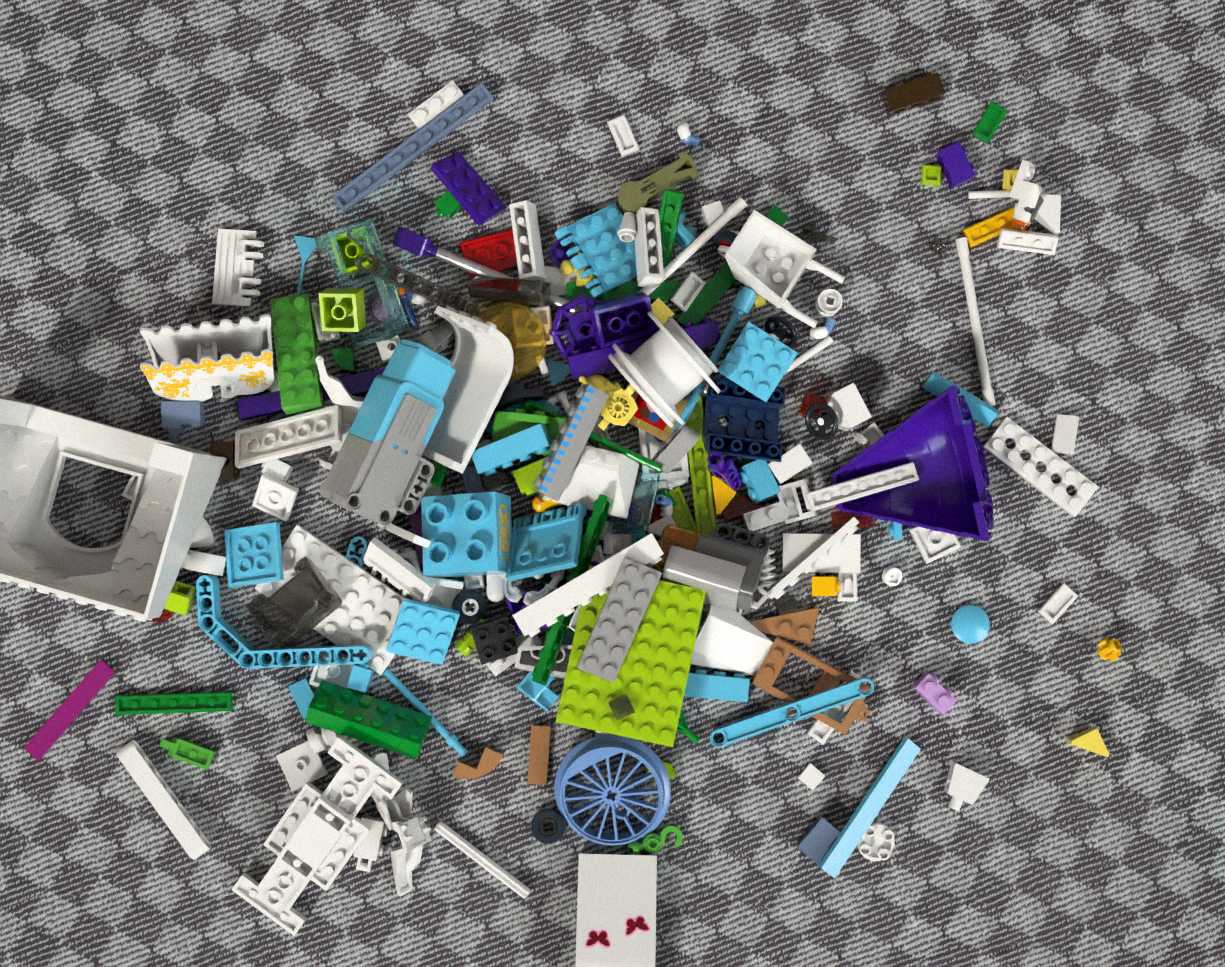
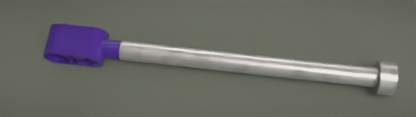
[392,227,589,314]

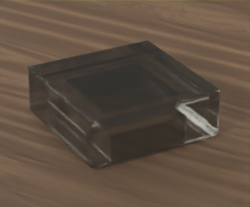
[608,694,635,721]

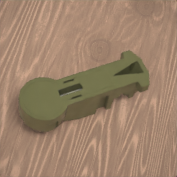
[618,151,698,214]

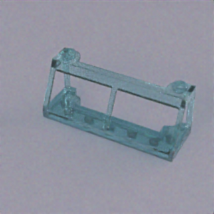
[314,218,409,347]

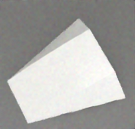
[691,604,773,676]

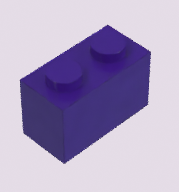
[935,142,976,189]

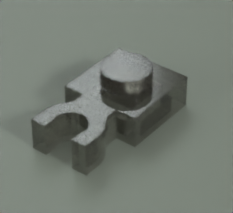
[479,466,515,490]

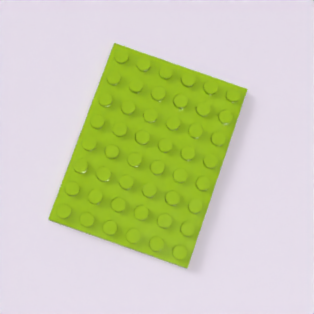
[556,565,706,747]

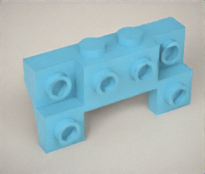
[516,629,574,712]

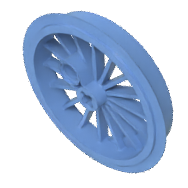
[554,734,671,845]

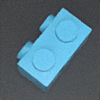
[739,460,781,504]

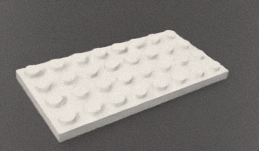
[255,524,404,675]

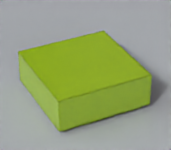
[921,165,942,186]

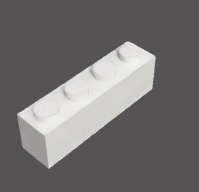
[509,200,546,282]
[634,207,664,288]

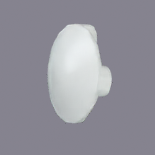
[857,823,895,861]

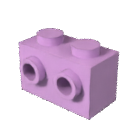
[911,672,957,715]

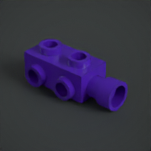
[707,452,742,491]

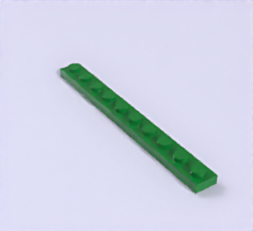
[532,494,613,686]

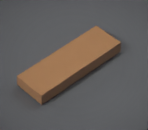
[527,725,551,785]

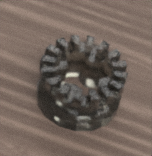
[928,237,947,256]

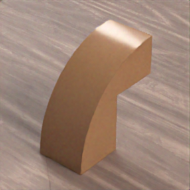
[453,746,504,779]

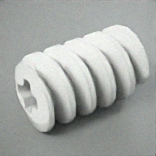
[759,548,778,587]

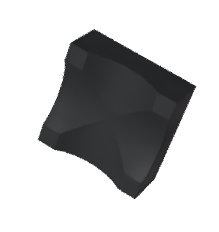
[469,614,518,665]

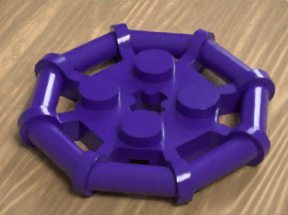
[549,294,607,357]

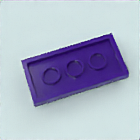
[430,151,507,226]

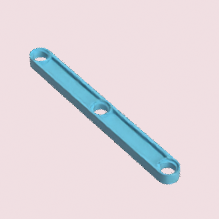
[710,677,874,747]

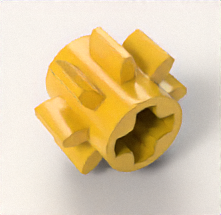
[1097,636,1122,662]

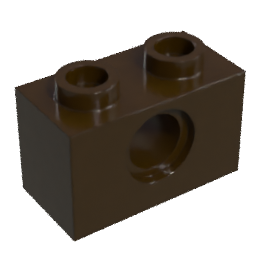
[210,442,240,481]

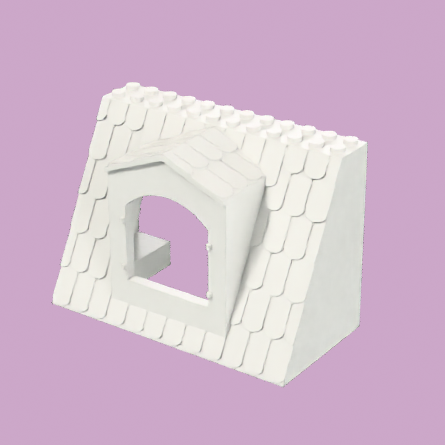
[0,395,227,622]

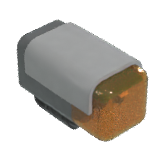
[652,523,769,612]

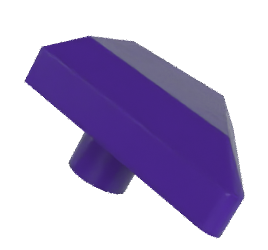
[547,237,573,269]

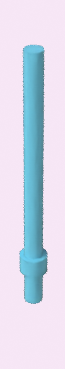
[383,669,468,757]

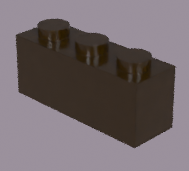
[881,72,945,116]

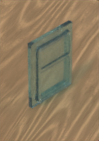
[607,472,660,534]

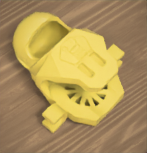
[579,374,638,431]

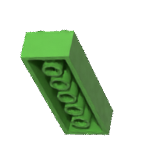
[270,294,324,415]

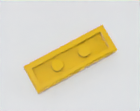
[962,207,1023,248]

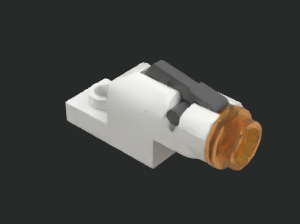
[1009,160,1044,231]

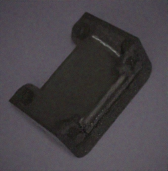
[246,557,342,648]

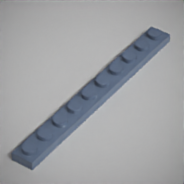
[332,83,494,213]

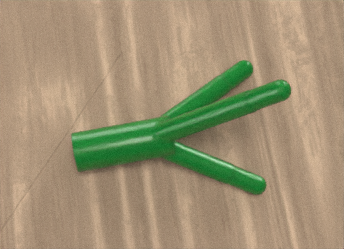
[676,708,700,744]

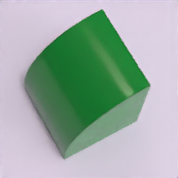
[332,348,356,373]

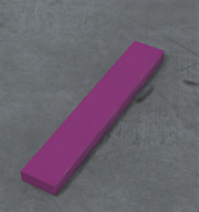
[23,659,117,761]

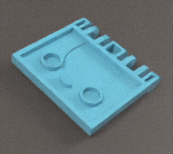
[554,203,637,298]
[506,502,587,581]

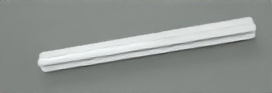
[434,821,531,899]

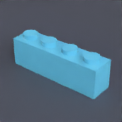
[472,423,552,476]
[684,669,750,702]

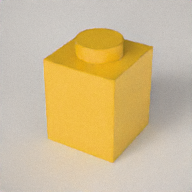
[812,577,841,596]

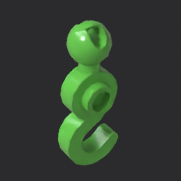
[626,825,683,855]

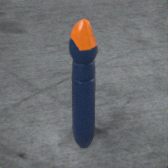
[398,286,418,330]

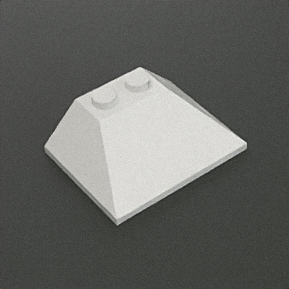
[551,445,639,519]

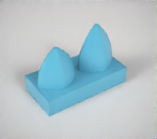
[675,211,697,250]

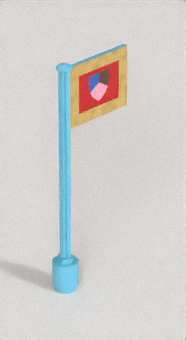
[619,286,757,442]

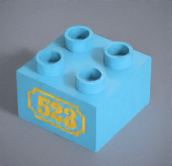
[421,491,512,578]

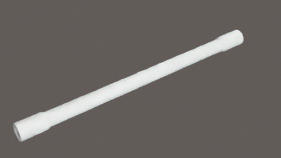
[638,197,748,296]
[955,237,996,406]

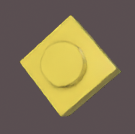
[1003,169,1019,189]

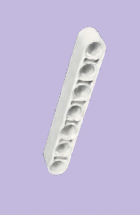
[116,740,211,860]

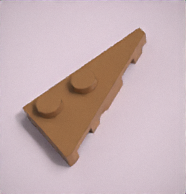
[750,608,819,645]

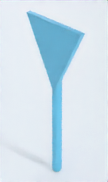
[294,235,322,295]
[547,359,570,387]

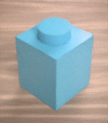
[347,663,374,693]

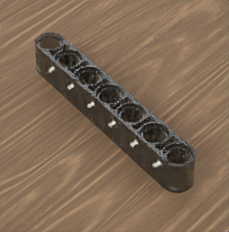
[355,253,480,318]

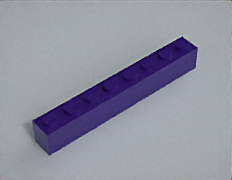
[566,317,721,380]

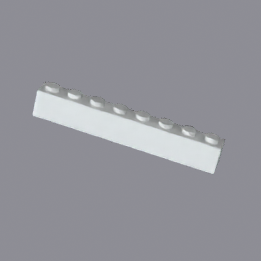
[512,533,664,637]

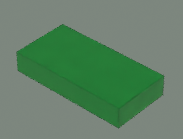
[971,101,1008,144]

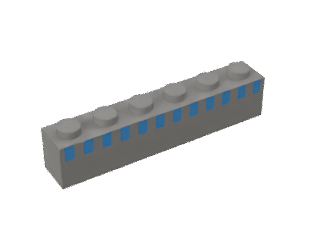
[533,384,609,501]

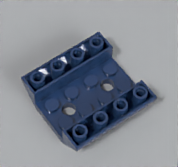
[702,377,785,462]

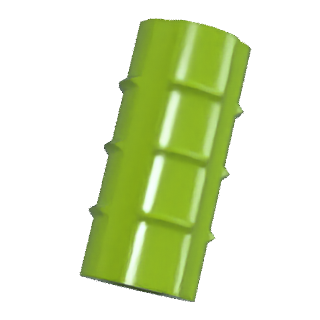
[454,618,485,657]

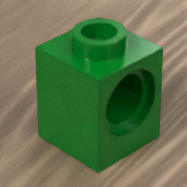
[434,190,463,220]

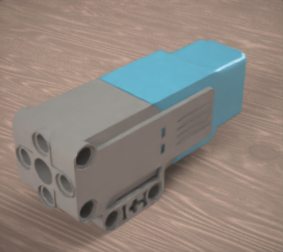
[319,339,456,525]

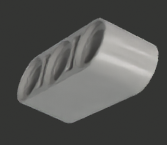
[652,424,699,474]

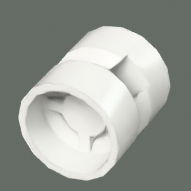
[815,289,843,318]
[306,726,340,754]

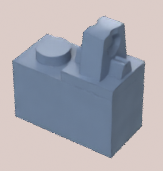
[161,400,205,442]
[795,815,840,865]

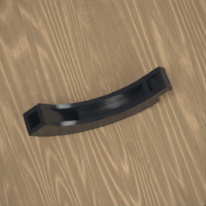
[466,382,548,467]

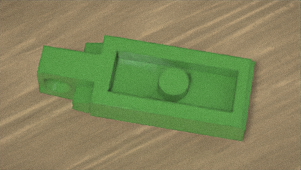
[160,737,216,770]

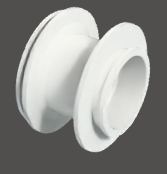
[608,311,721,428]

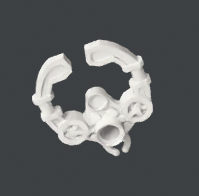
[504,569,566,605]

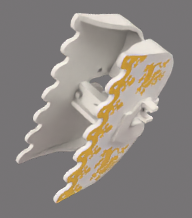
[140,314,274,402]

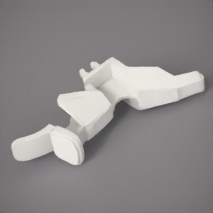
[315,355,365,470]
[370,752,432,896]

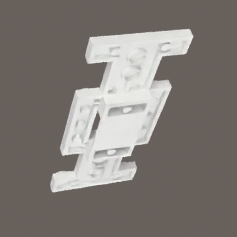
[232,735,404,936]

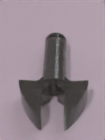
[799,224,836,245]

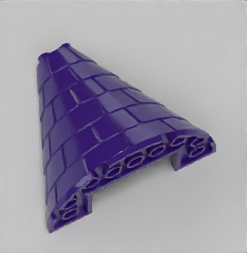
[830,385,994,542]

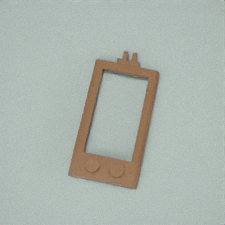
[752,636,873,735]

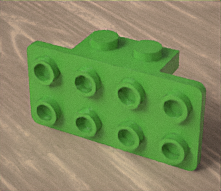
[492,409,567,456]

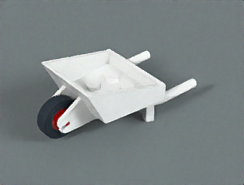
[713,210,845,328]

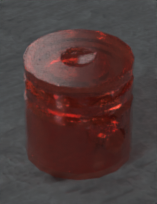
[796,392,827,423]

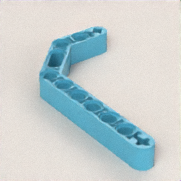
[196,574,374,669]

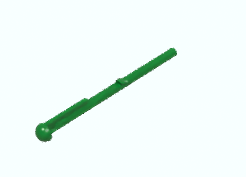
[523,399,663,472]

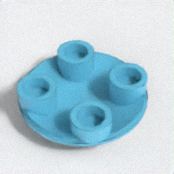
[950,605,990,644]

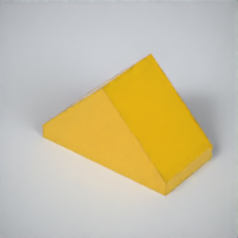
[711,476,737,517]

